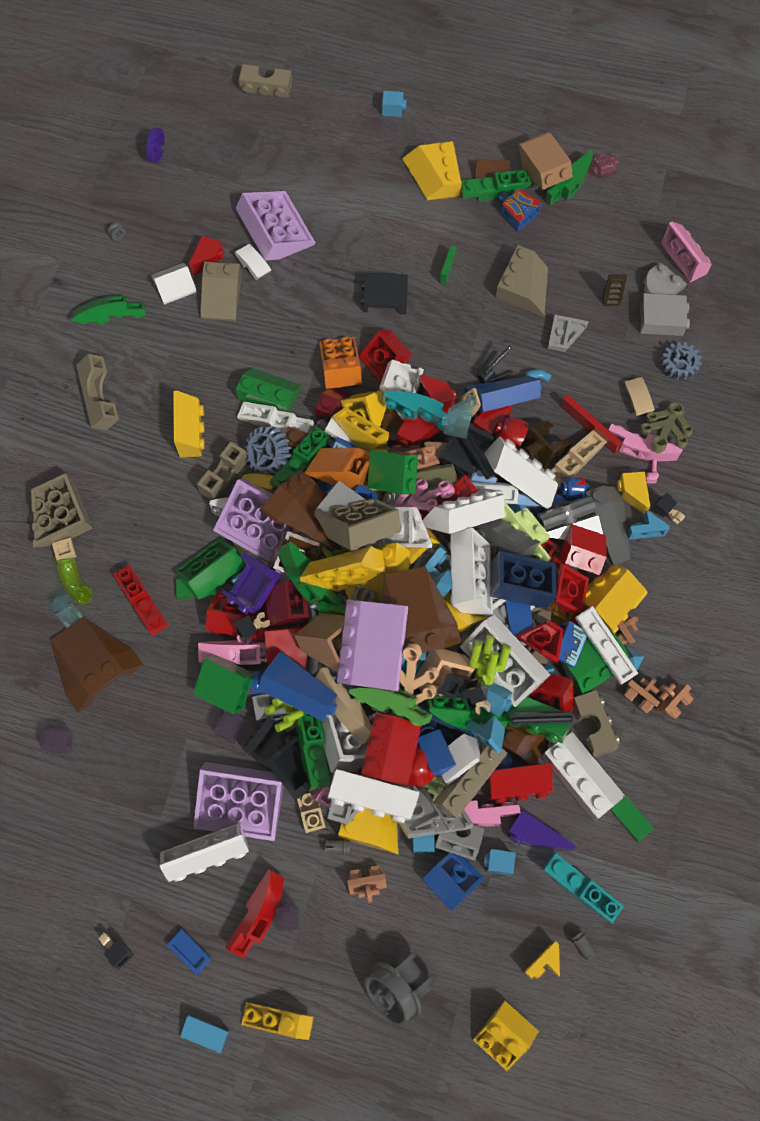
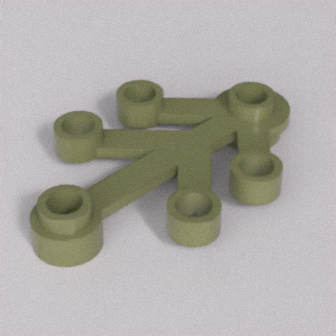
[640,403,693,453]

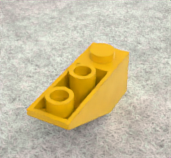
[241,1002,314,1040]

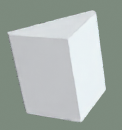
[151,263,197,304]
[442,734,482,785]

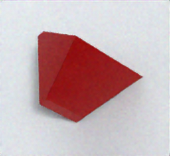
[515,620,565,663]

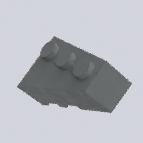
[474,518,540,558]

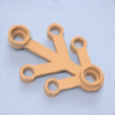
[399,644,439,706]

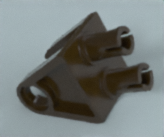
[518,421,572,469]

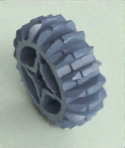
[244,426,292,476]

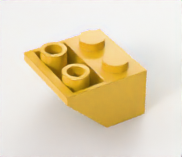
[473,1001,539,1071]

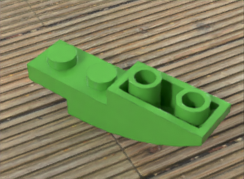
[348,686,432,726]

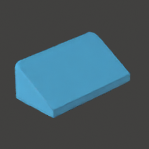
[181,1015,229,1053]

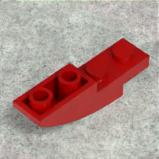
[113,564,169,636]
[225,869,285,958]

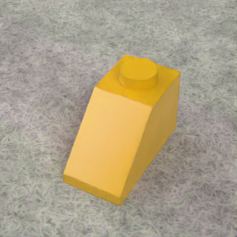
[617,472,650,514]

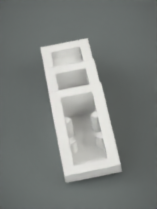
[237,402,315,435]

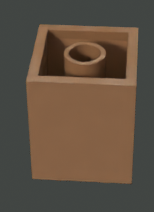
[519,132,573,189]
[295,613,345,672]

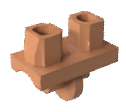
[405,445,440,470]
[616,613,639,645]
[624,677,661,713]
[656,683,694,719]
[347,865,387,903]

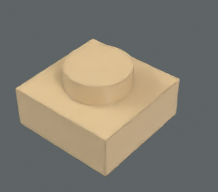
[52,538,77,563]

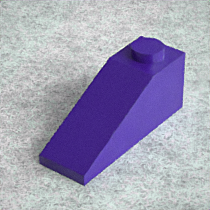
[507,810,575,851]

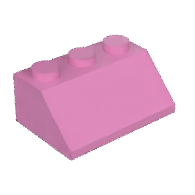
[661,222,712,282]

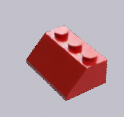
[205,592,268,641]
[361,713,421,787]
[486,763,553,805]

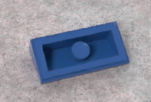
[506,601,534,641]
[418,729,456,776]

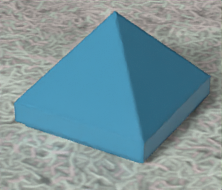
[626,647,644,671]

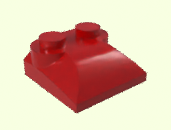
[554,564,589,616]

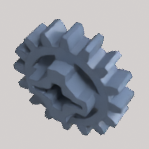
[661,342,702,380]

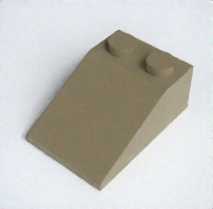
[200,262,242,321]

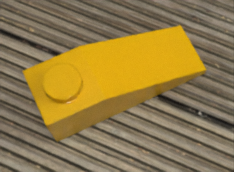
[333,407,389,452]

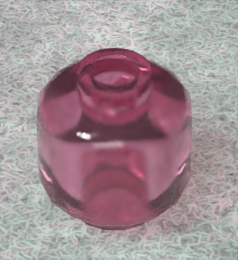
[592,153,619,179]

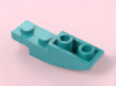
[383,391,456,433]
[541,852,624,924]

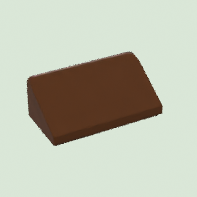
[475,159,510,179]

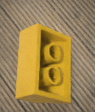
[173,391,205,458]

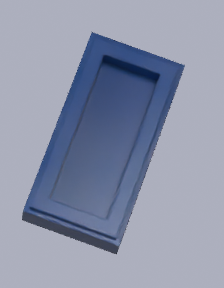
[166,929,212,976]

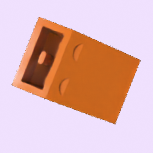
[319,337,362,389]
[305,448,370,490]

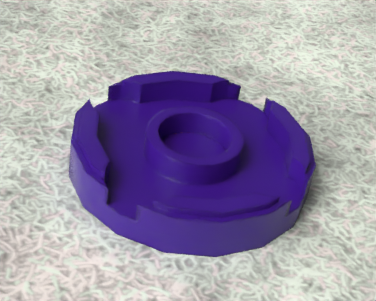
[146,127,165,163]

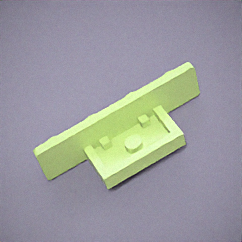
[501,501,551,562]

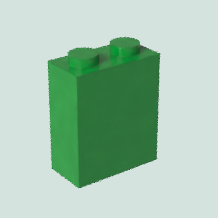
[368,449,418,495]
[194,655,255,714]

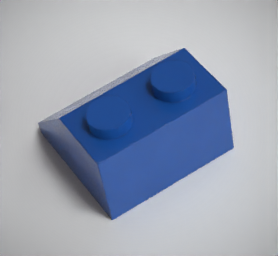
[422,853,484,911]

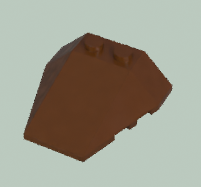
[261,470,338,551]
[382,566,461,657]
[50,617,144,713]

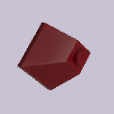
[315,388,353,421]

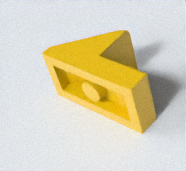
[523,941,560,979]

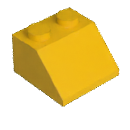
[341,390,386,427]

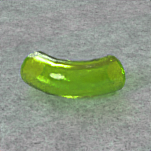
[57,558,93,605]

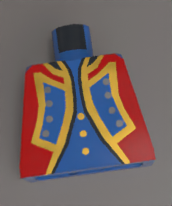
[498,190,542,232]

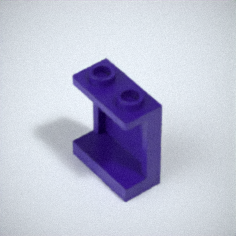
[221,552,281,615]

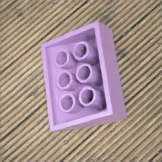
[236,191,315,261]
[213,479,300,562]
[337,600,408,691]
[193,762,284,841]

